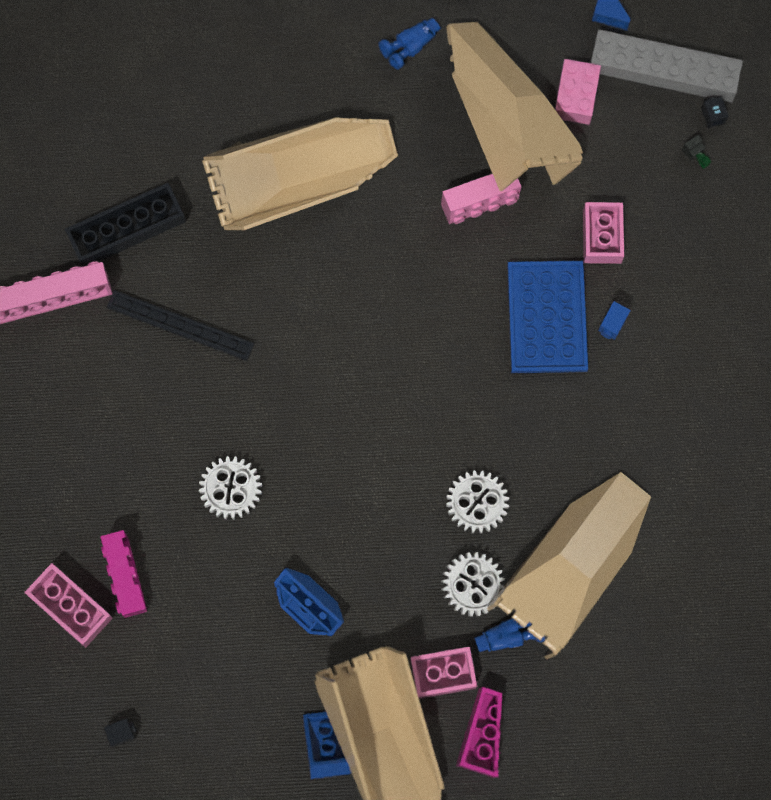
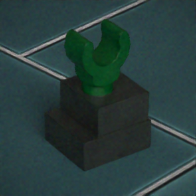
[681,135,711,169]

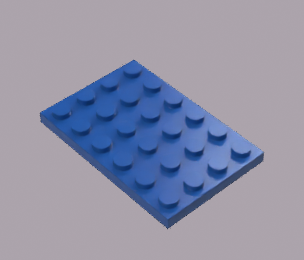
[507,261,588,373]

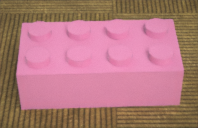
[441,174,521,224]
[24,563,113,648]

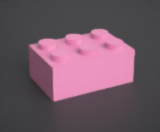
[555,59,601,125]
[583,202,624,264]
[410,647,477,699]

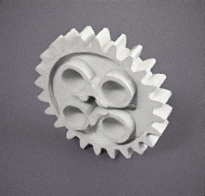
[199,457,262,520]
[446,470,509,534]
[441,552,505,616]

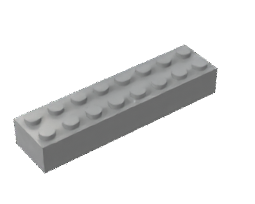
[590,30,743,102]

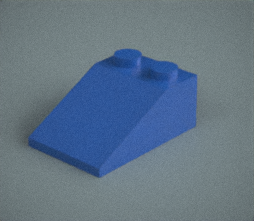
[303,712,351,779]

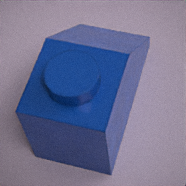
[592,0,630,30]
[598,301,631,340]

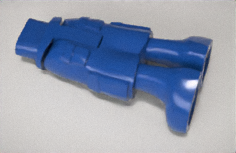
[379,18,441,70]
[475,618,545,652]

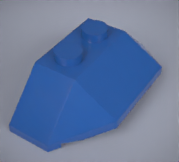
[274,568,344,636]

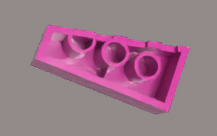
[100,530,147,618]
[456,687,502,778]

